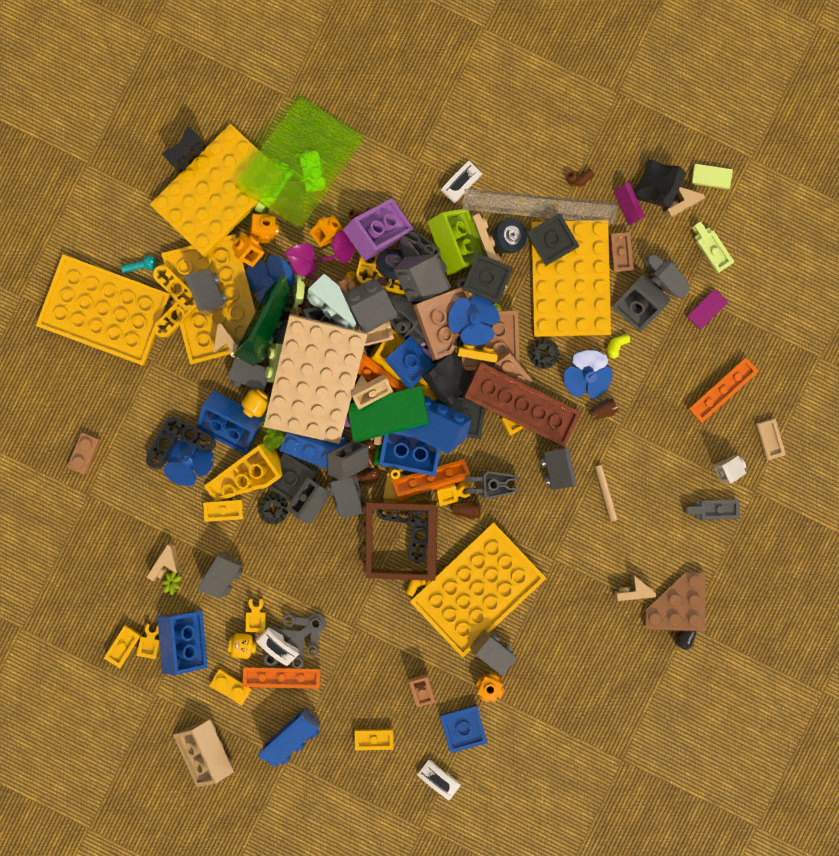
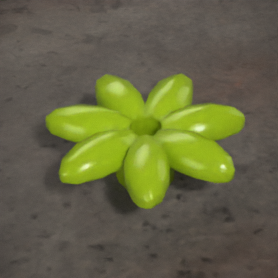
[162,572,181,595]

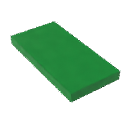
[348,386,430,442]

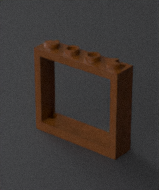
[363,498,438,581]

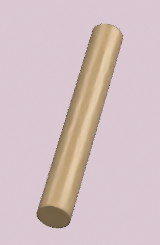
[595,465,618,522]

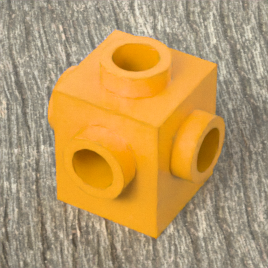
[250,213,279,243]
[310,215,343,248]
[231,232,265,267]
[475,672,504,702]

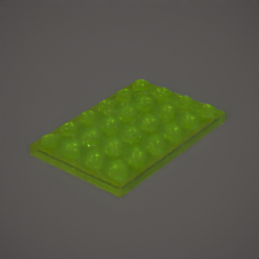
[235,96,364,229]

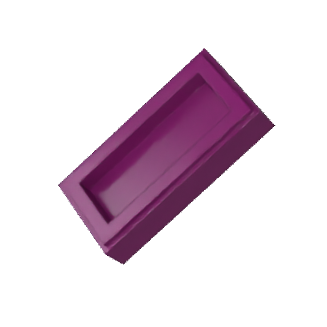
[614,182,645,225]
[686,289,728,330]

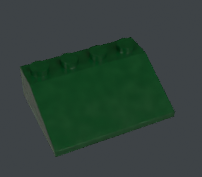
[233,274,291,366]

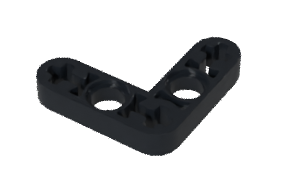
[146,417,216,470]
[376,509,429,563]

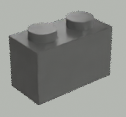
[227,357,270,392]
[328,441,368,481]
[329,474,365,519]
[286,477,331,525]
[470,630,517,676]

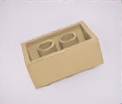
[173,720,234,787]

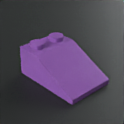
[343,198,414,261]

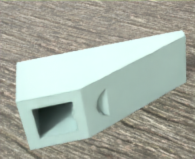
[307,274,356,329]

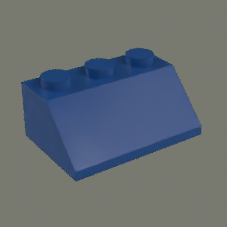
[196,391,264,455]
[402,396,471,454]
[379,431,441,476]
[279,432,349,470]
[157,611,208,675]
[258,707,321,767]

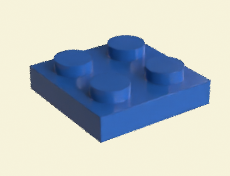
[384,336,434,389]
[440,704,487,753]

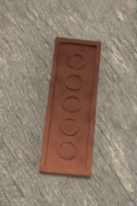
[463,362,581,447]

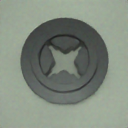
[529,338,560,369]
[258,494,289,524]

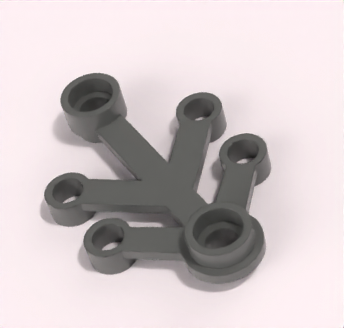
[263,613,326,669]

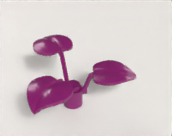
[284,230,355,307]

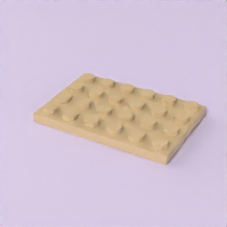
[264,314,367,444]

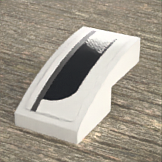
[441,161,483,204]
[256,627,299,666]
[417,760,461,800]

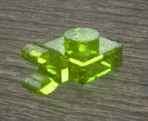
[263,427,285,452]

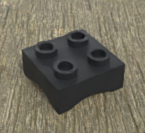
[162,127,207,173]
[633,159,686,208]
[421,351,472,406]

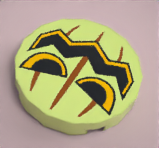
[290,274,305,311]

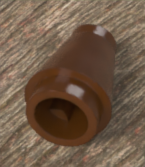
[589,398,619,421]
[452,501,481,520]

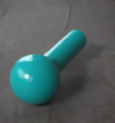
[120,255,157,273]

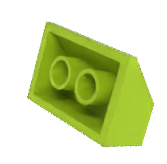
[427,208,485,275]

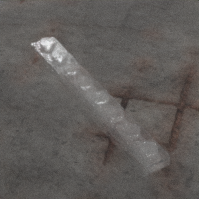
[462,189,618,224]

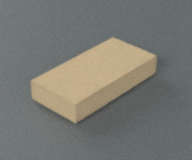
[755,418,786,460]

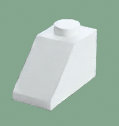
[713,455,746,483]

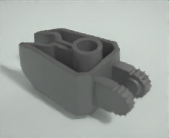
[399,231,447,272]
[644,254,690,298]
[390,295,425,345]
[466,471,520,499]

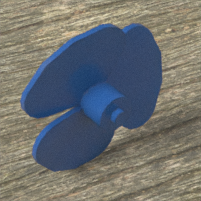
[246,255,295,303]
[448,296,500,346]
[564,350,613,399]
[163,438,214,487]

